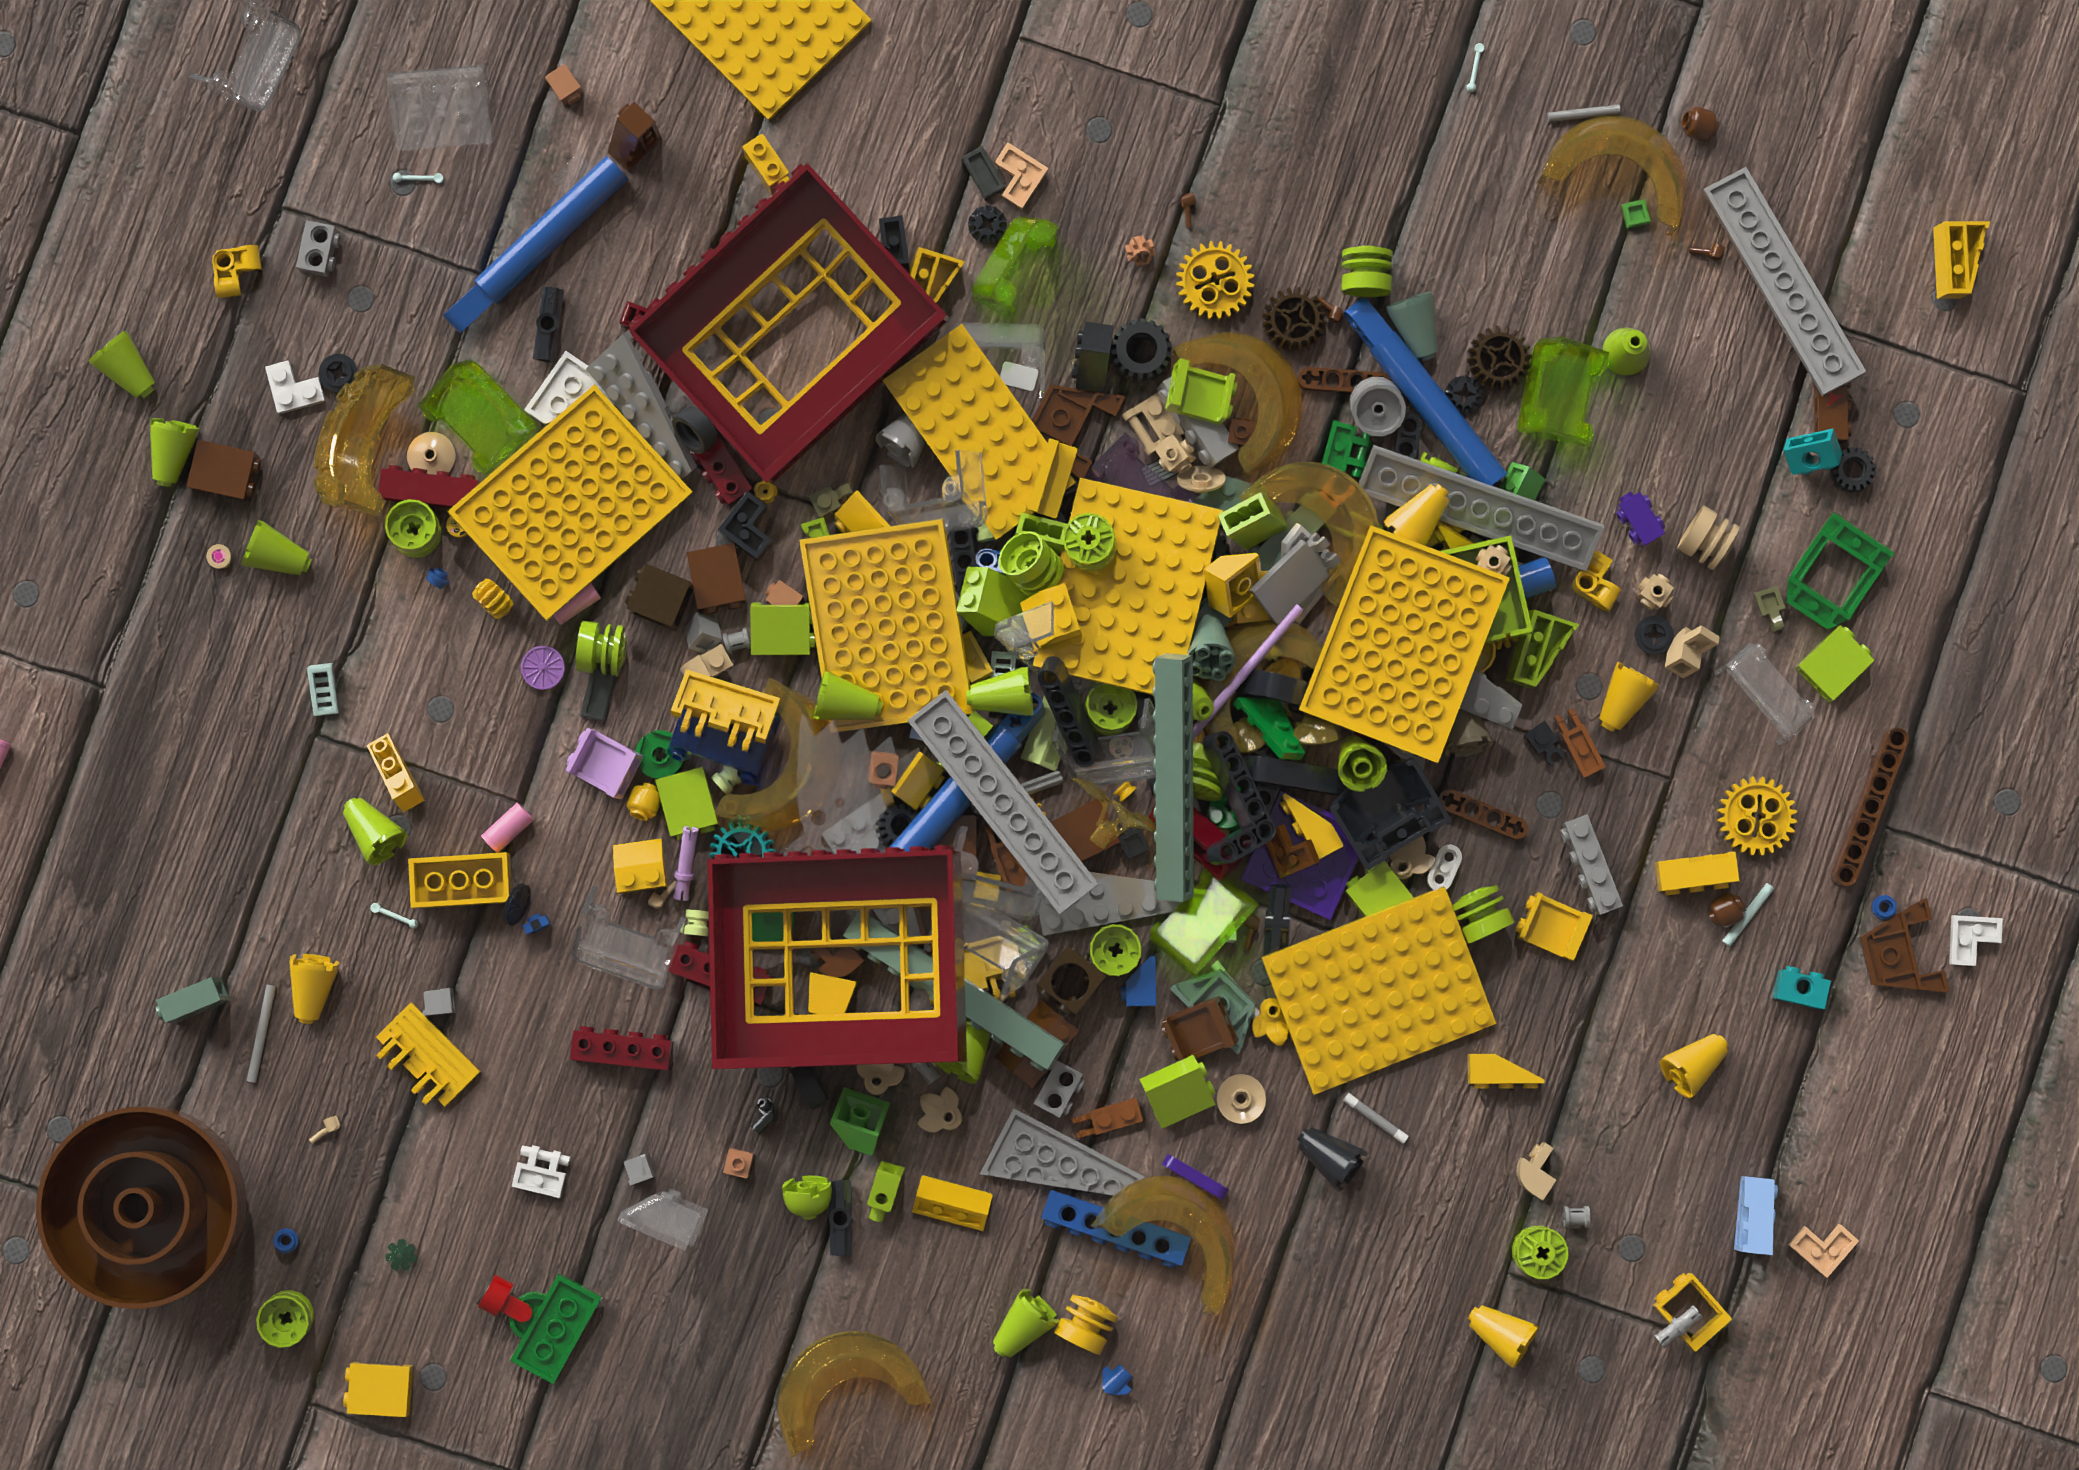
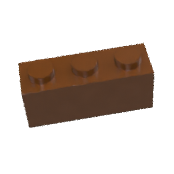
[995,1000,1079,1088]

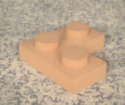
[995,143,1048,210]
[1788,1224,1859,1278]

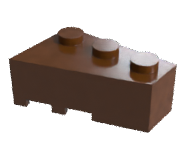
[608,102,662,172]

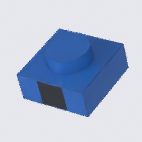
[523,913,552,935]

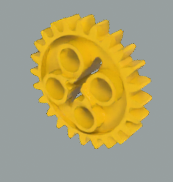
[1176,241,1254,320]
[1717,776,1797,856]

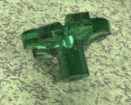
[385,1239,417,1271]

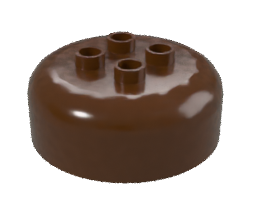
[36,1106,246,1309]

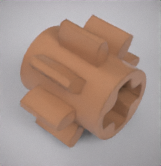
[1125,235,1156,266]

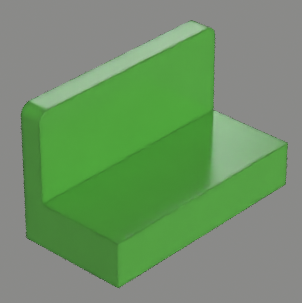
[1499,462,1545,501]

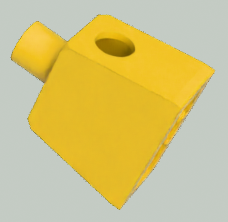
[808,972,857,1014]

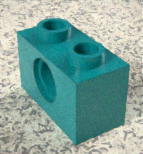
[1783,428,1842,475]
[1772,966,1831,1010]

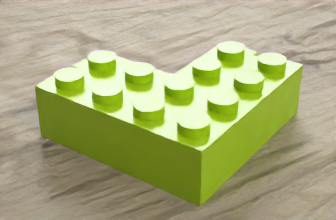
[1440,535,1533,644]

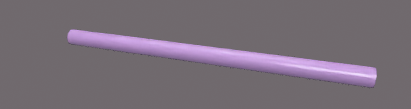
[1193,604,1304,740]

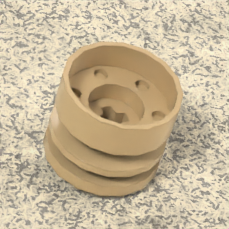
[1677,505,1739,570]

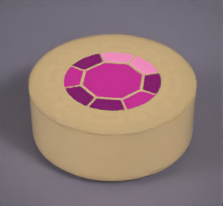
[206,544,232,569]

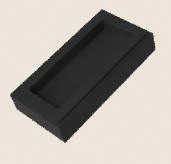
[961,146,1006,200]
[580,670,616,722]

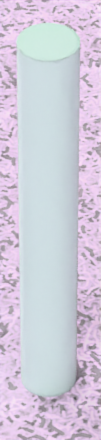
[1722,883,1774,947]

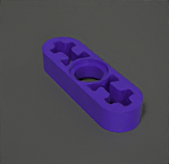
[1162,1154,1229,1200]

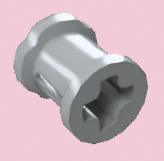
[723,628,751,655]
[1562,1206,1590,1228]

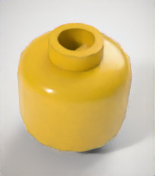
[626,783,661,821]

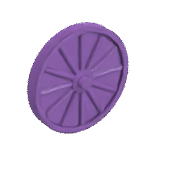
[521,646,565,690]

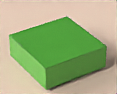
[1621,199,1651,229]

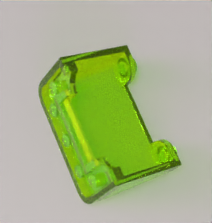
[972,216,1059,320]
[1517,336,1609,446]
[417,360,536,475]
[1149,868,1259,978]

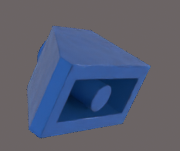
[1121,956,1156,1006]

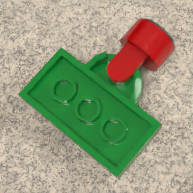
[476,1273,602,1384]

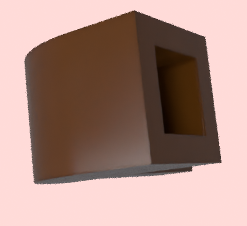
[810,938,865,978]

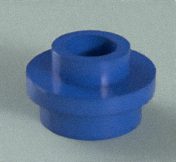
[426,567,450,589]
[1872,895,1897,920]
[273,1228,299,1253]

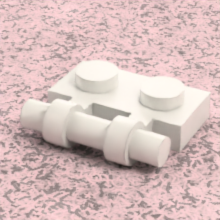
[512,1145,570,1198]

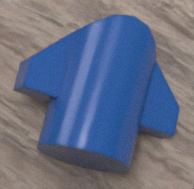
[1102,1364,1133,1395]

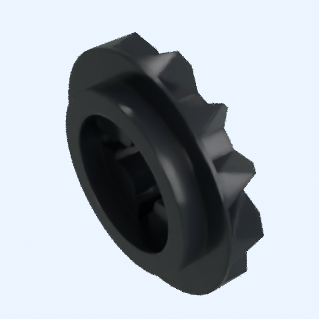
[968,205,1007,244]
[319,354,358,392]
[1445,375,1484,414]
[1634,616,1674,655]

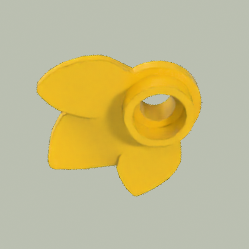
[1252,998,1288,1046]

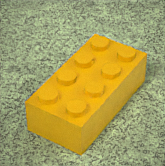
[408,852,512,909]

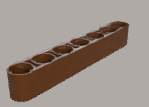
[1831,727,1909,887]

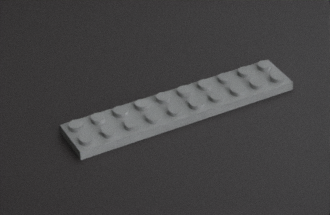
[1703,167,1866,397]
[1357,445,1604,571]
[907,690,1099,915]

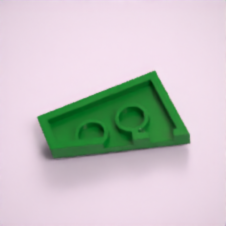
[1234,698,1305,760]

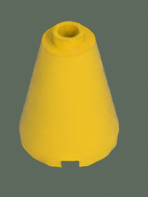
[1384,484,1450,546]
[1599,662,1660,732]
[289,954,339,1024]
[1659,1034,1728,1098]
[1468,1305,1539,1369]

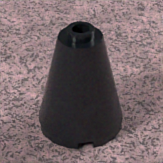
[1297,1127,1368,1192]

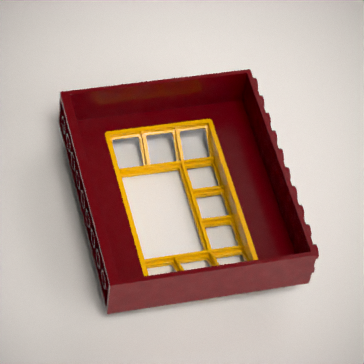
[627,163,950,484]
[707,845,967,1069]

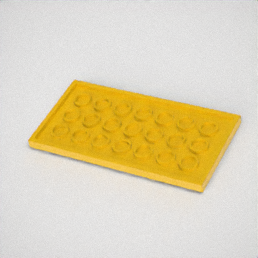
[882,324,1076,540]

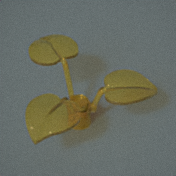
[1229,658,1338,752]
[1071,778,1156,850]

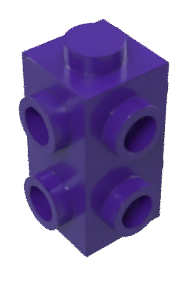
[1616,491,1665,548]

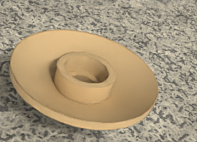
[407,432,456,475]
[1177,466,1226,494]
[1217,1074,1266,1124]

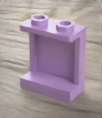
[565,728,644,800]

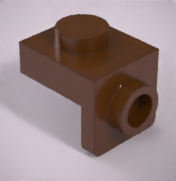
[1228,418,1256,447]

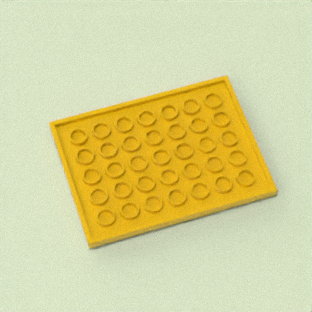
[649,0,872,121]
[448,384,693,621]
[1033,478,1223,695]
[799,519,974,733]
[1299,525,1510,763]
[1261,886,1496,1095]

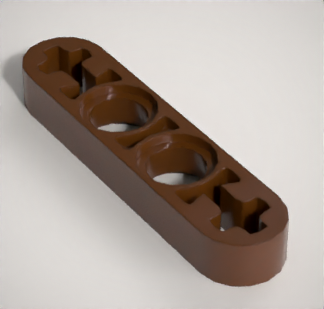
[1297,367,1392,394]
[1438,789,1528,840]

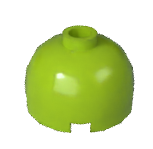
[782,1176,832,1220]

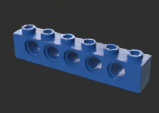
[1041,1189,1191,1268]

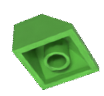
[830,1087,890,1156]

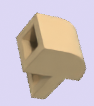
[1665,625,1719,678]
[680,644,734,678]
[1517,1142,1556,1200]

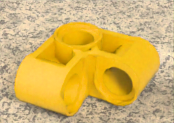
[212,245,262,298]
[1572,550,1621,612]

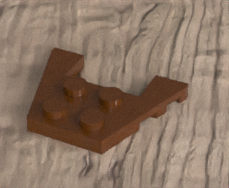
[1032,385,1125,480]
[1859,898,1949,992]

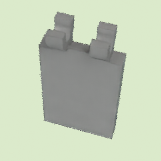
[1249,532,1342,625]

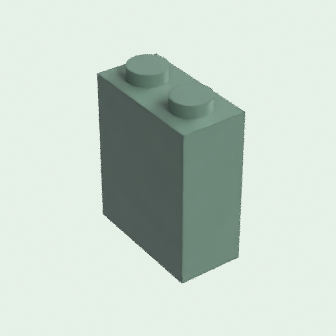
[155,977,230,1023]

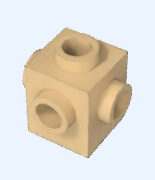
[1154,433,1196,473]
[1475,545,1512,576]
[1636,574,1674,611]

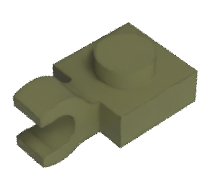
[809,483,853,518]
[1753,586,1785,632]

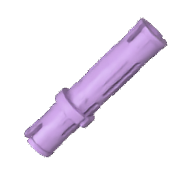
[673,826,699,901]

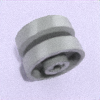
[1349,377,1406,436]

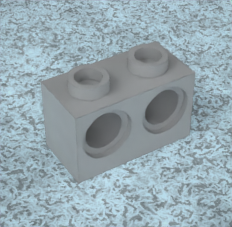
[296,220,341,277]
[1034,1061,1084,1118]

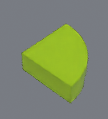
[801,517,829,538]

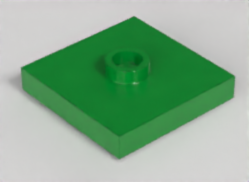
[752,912,795,942]

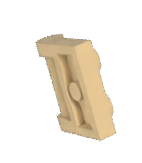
[1122,393,1185,456]

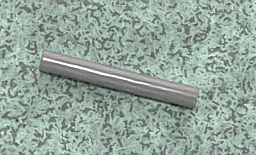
[1547,105,1621,122]

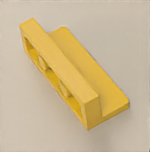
[1028,438,1077,518]
[912,1175,993,1231]

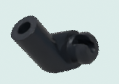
[751,1097,775,1135]

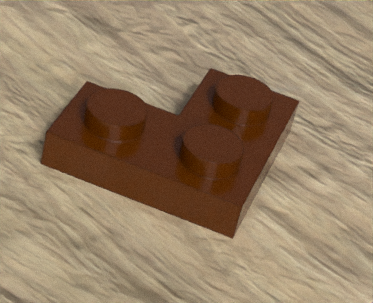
[1266,824,1320,879]

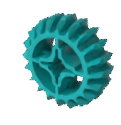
[709,820,776,858]

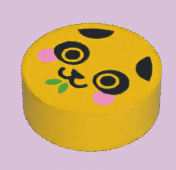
[446,516,468,538]

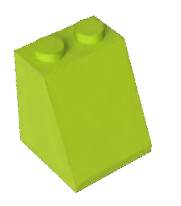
[956,567,1030,637]

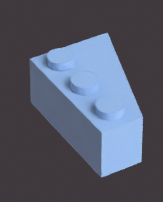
[1734,1176,1778,1255]

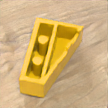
[1933,221,1990,299]
[909,247,965,303]
[1654,852,1739,896]

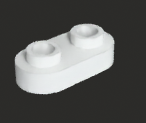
[1427,844,1462,890]

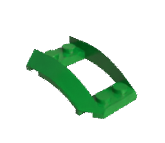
[1787,512,1894,629]

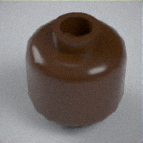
[1681,107,1719,141]
[1708,892,1747,928]

